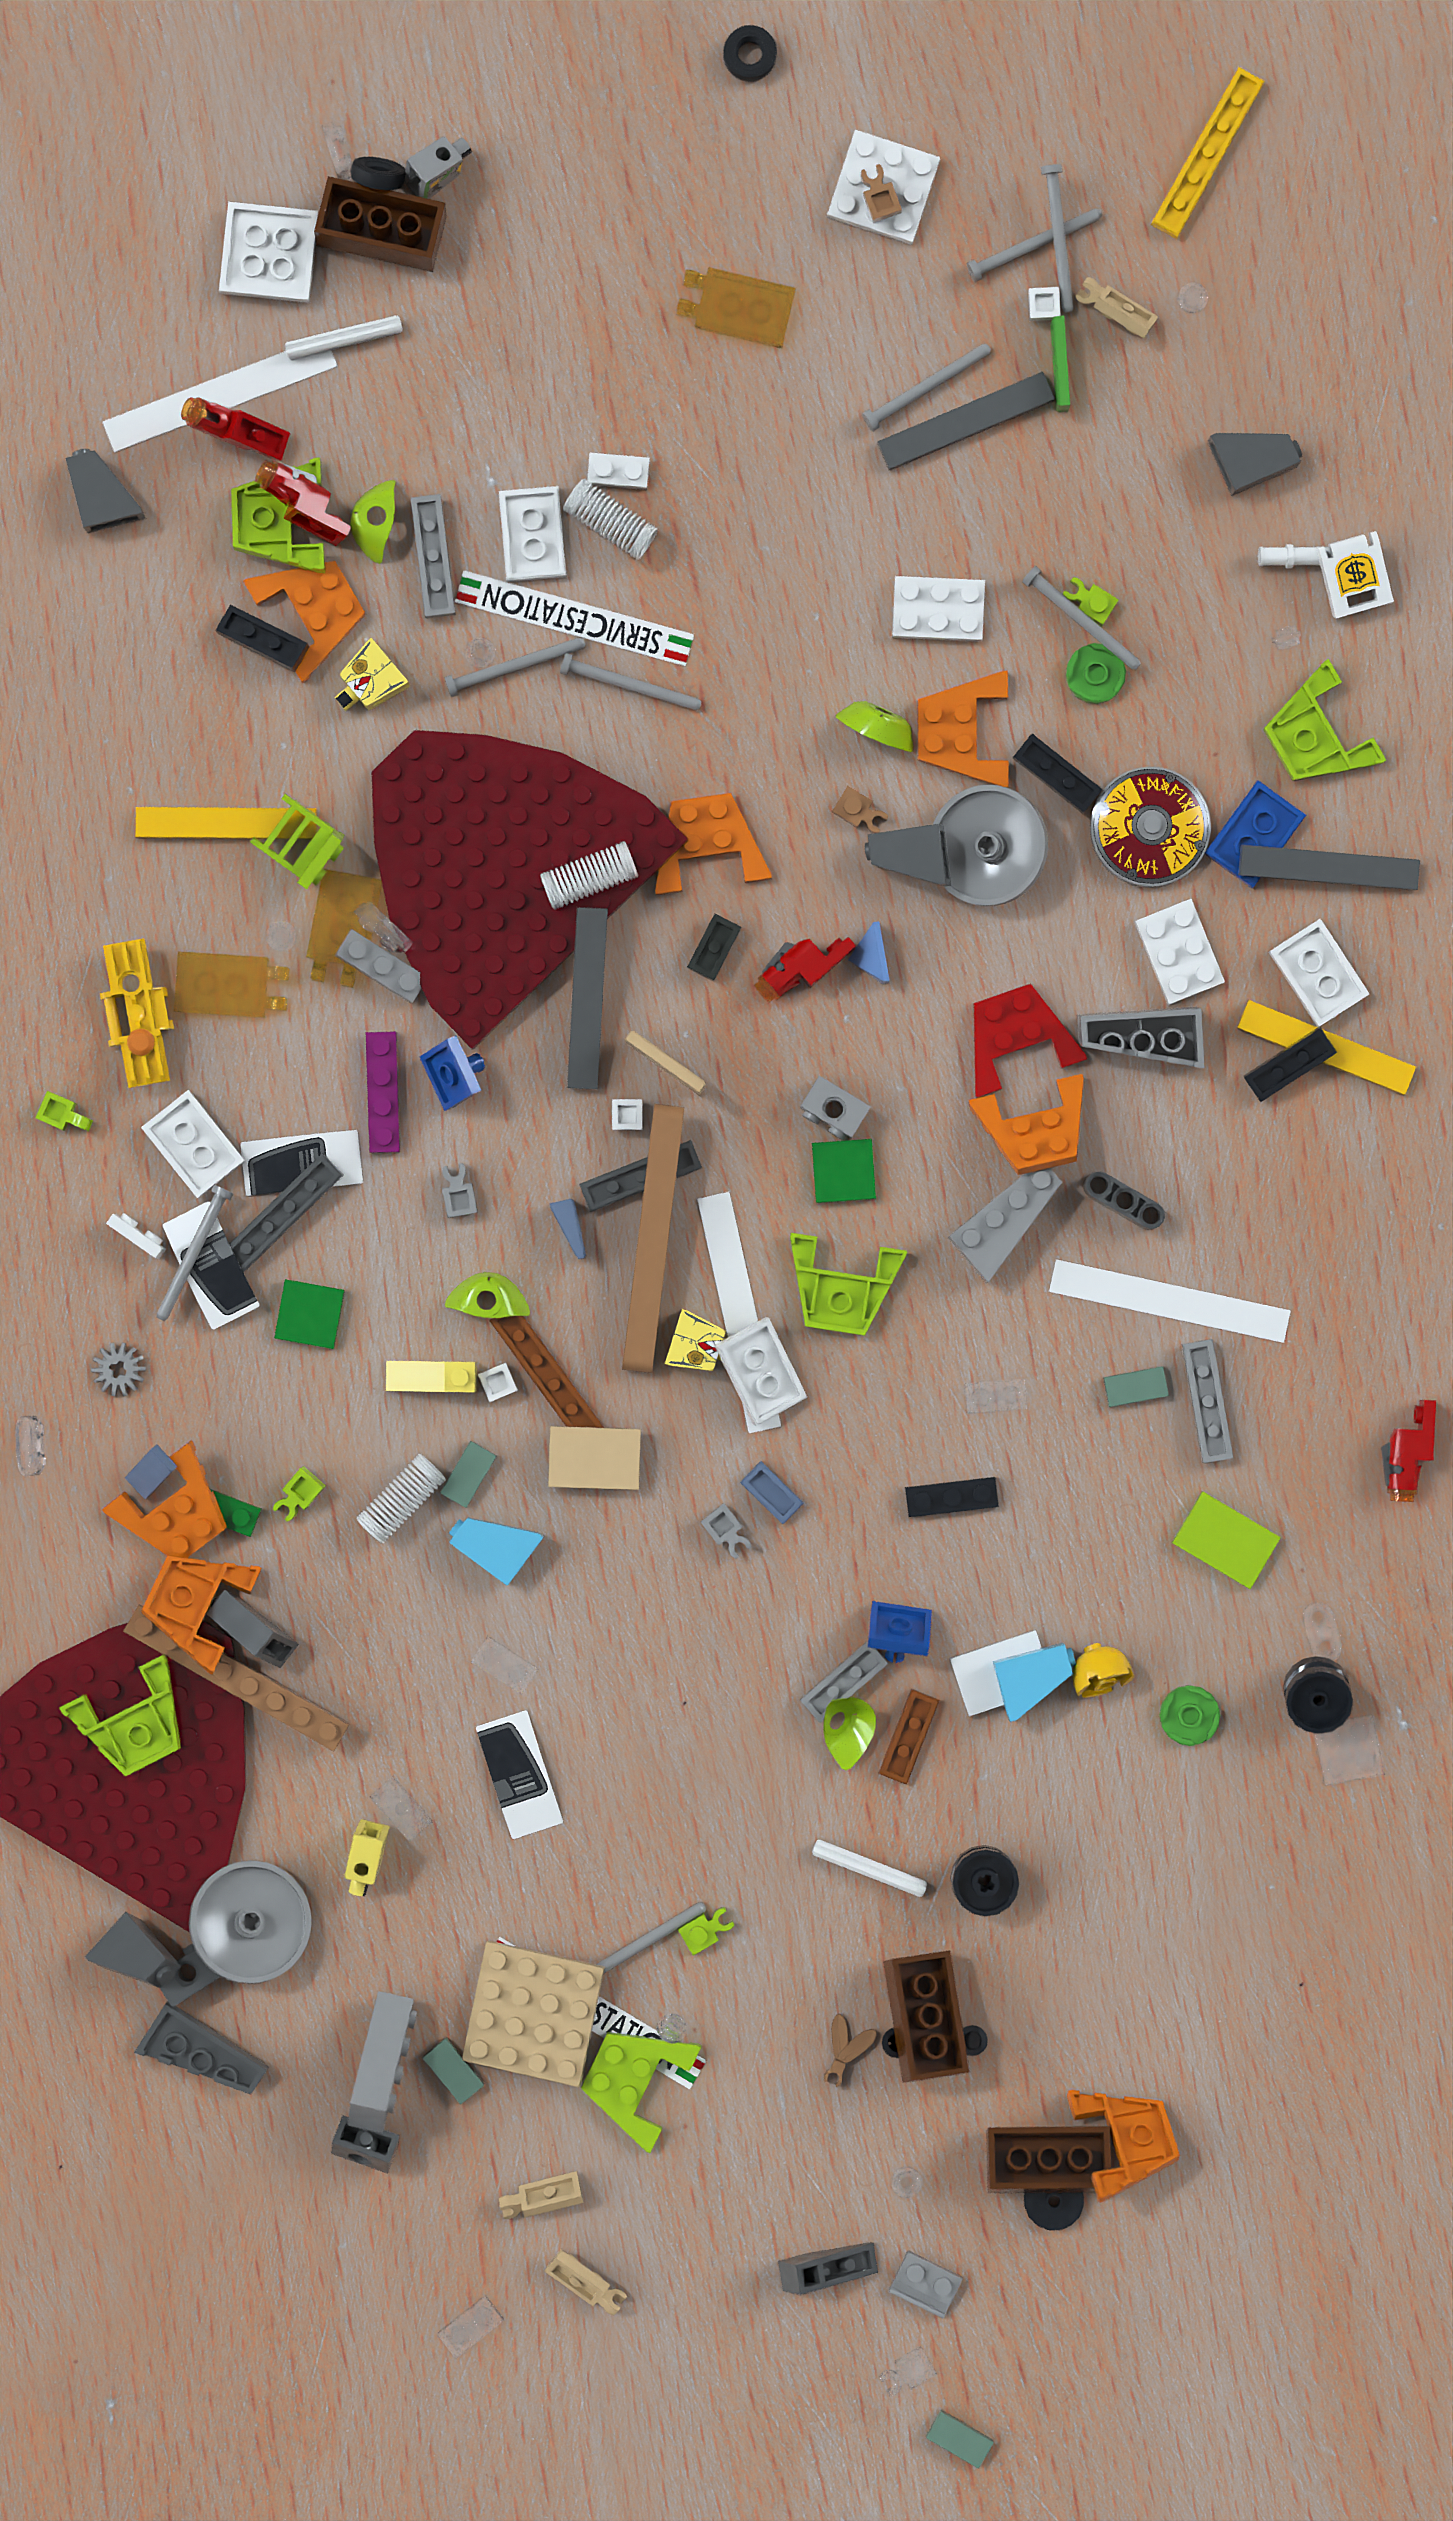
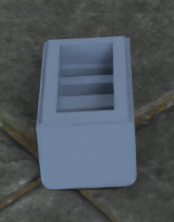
[549,1199,587,1259]

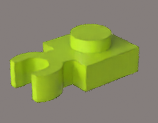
[1063,577,1119,627]
[273,1466,326,1522]
[678,1907,734,1956]

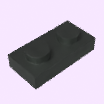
[687,913,741,981]

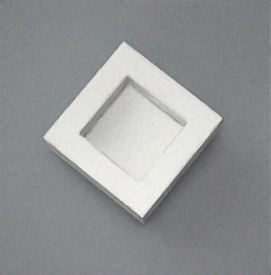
[1028,287,1060,321]
[612,1099,643,1130]
[478,1363,518,1402]

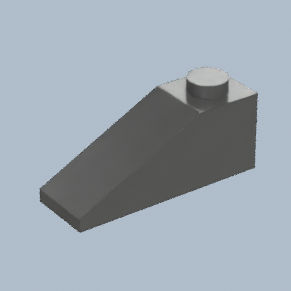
[778,2242,878,2295]

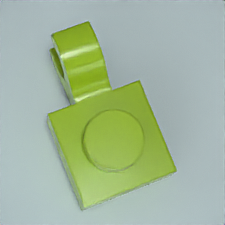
[35,1091,93,1131]

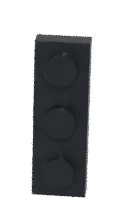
[216,604,309,672]
[1013,734,1102,814]
[1244,1026,1337,1102]
[905,1477,999,1517]

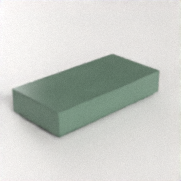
[1103,1366,1169,1407]
[440,1441,497,1508]
[422,2037,485,2104]
[926,2410,994,2469]

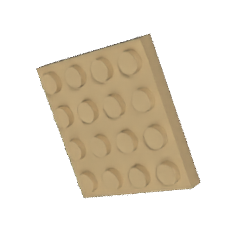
[462,1940,605,2087]

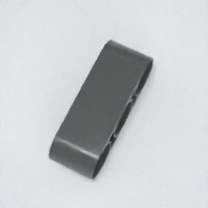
[1083,1172,1165,1230]

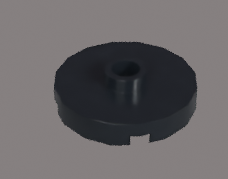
[1024,2193,1084,2230]

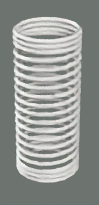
[563,479,658,560]
[541,841,638,910]
[356,1454,446,1544]

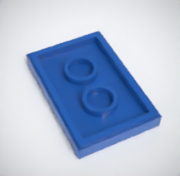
[1204,780,1306,889]

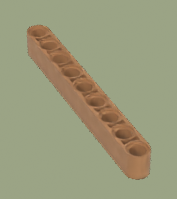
[622,1104,684,1373]

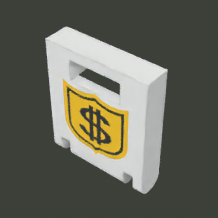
[1317,531,1394,618]

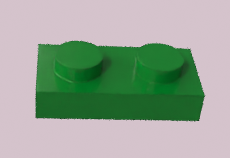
[210,1489,262,1537]

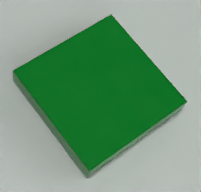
[812,1139,876,1203]
[274,1279,345,1349]

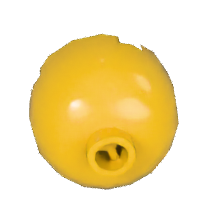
[1072,1643,1134,1698]

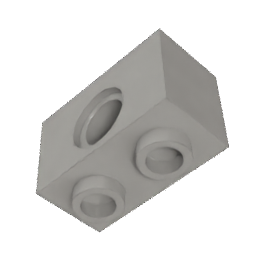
[800,1075,871,1140]

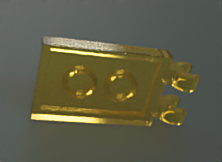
[676,267,796,348]
[306,869,382,988]
[174,951,289,1018]

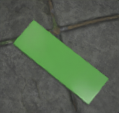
[1050,316,1070,412]

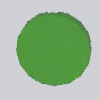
[1066,643,1126,704]
[1159,1685,1220,1746]

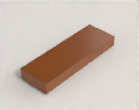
[878,1689,940,1785]

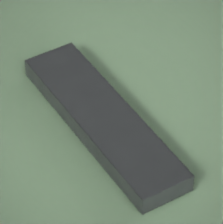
[579,1140,702,1212]

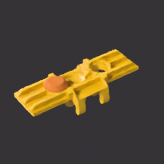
[100,938,174,1088]

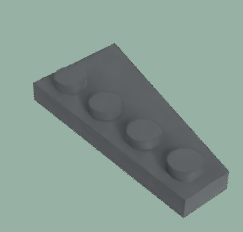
[134,2001,269,2094]

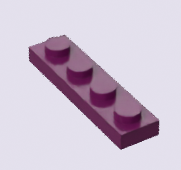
[366,1031,400,1153]

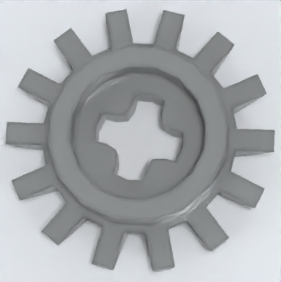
[91,1343,146,1396]

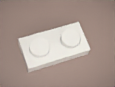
[587,453,650,490]
[106,1213,166,1259]

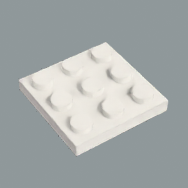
[827,130,940,245]
[219,202,319,303]

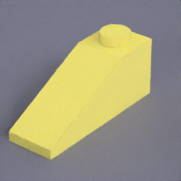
[386,1361,477,1392]

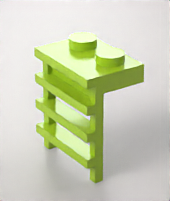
[250,793,344,889]

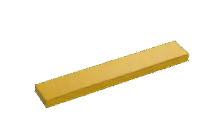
[1151,67,1265,239]
[135,807,317,839]
[1236,1000,1416,1095]

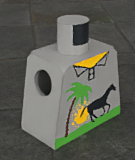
[404,137,472,199]

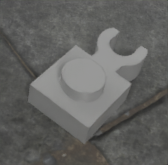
[442,1163,478,1218]
[700,1503,751,1559]

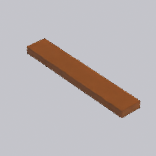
[489,1316,604,1428]

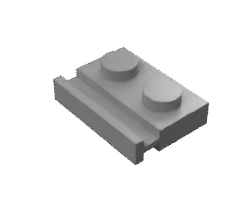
[889,2250,963,2319]

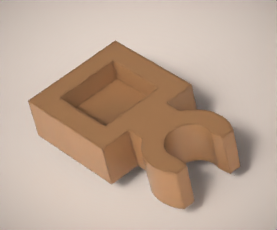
[861,164,902,223]
[832,786,888,834]

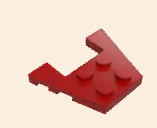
[973,984,1087,1098]

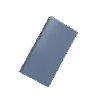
[125,1445,177,1499]
[740,1461,804,1524]

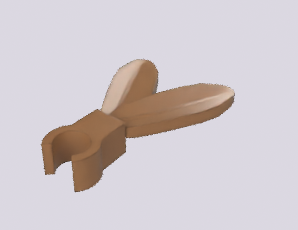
[824,2014,877,2087]

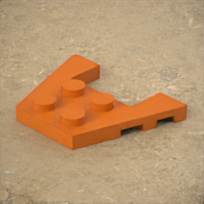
[243,561,366,684]
[917,670,1008,788]
[655,793,772,895]
[968,1073,1084,1175]
[102,1440,227,1558]
[141,1556,262,1675]
[1067,2090,1180,2203]

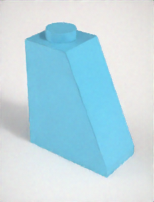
[449,1517,544,1586]
[993,1643,1076,1722]

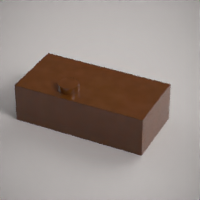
[314,176,447,272]
[883,1950,970,2083]
[986,2126,1111,2193]

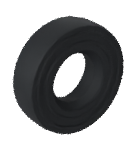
[723,25,777,81]
[351,156,406,190]

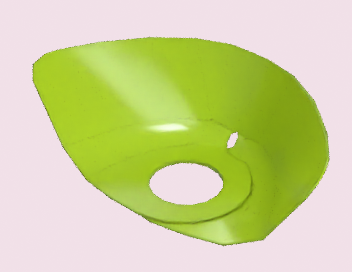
[350,480,396,564]
[835,701,914,752]
[445,1272,530,1318]
[823,1697,876,1771]

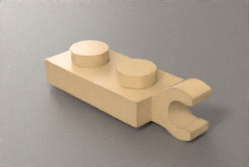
[1076,277,1158,338]
[499,2171,584,2219]
[545,2250,627,2316]

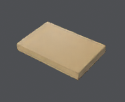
[625,1030,706,1096]
[548,1426,641,1490]

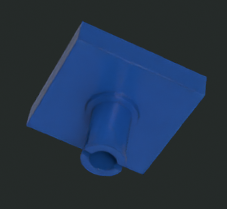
[420,1035,485,1111]
[867,1601,932,1663]

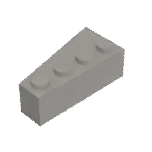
[1077,1007,1205,1069]
[948,1168,1062,1283]
[347,1991,418,2133]

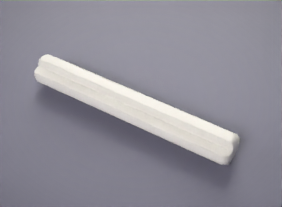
[285,315,402,360]
[812,1840,927,1897]

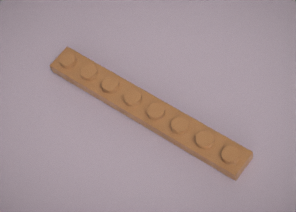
[124,1604,350,1752]

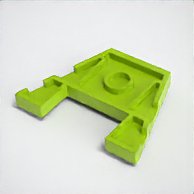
[231,457,325,573]
[1263,659,1386,781]
[790,1233,907,1336]
[59,1654,181,1776]
[581,2032,701,2153]

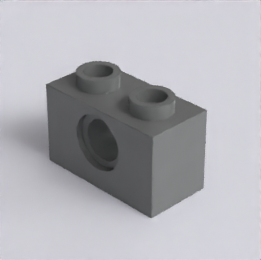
[161,1944,220,2008]
[331,2115,400,2174]

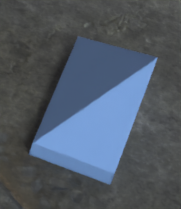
[848,921,890,984]

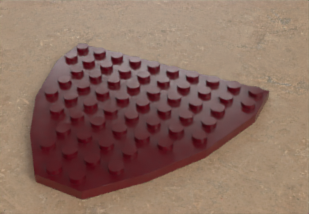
[371,730,689,1050]
[0,1620,246,1933]

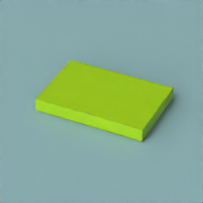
[1172,1491,1281,1589]

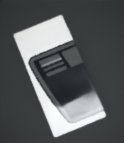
[240,1130,363,1196]
[163,1201,260,1330]
[476,1710,563,1839]

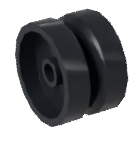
[1283,1656,1353,1734]
[950,1845,1019,1917]

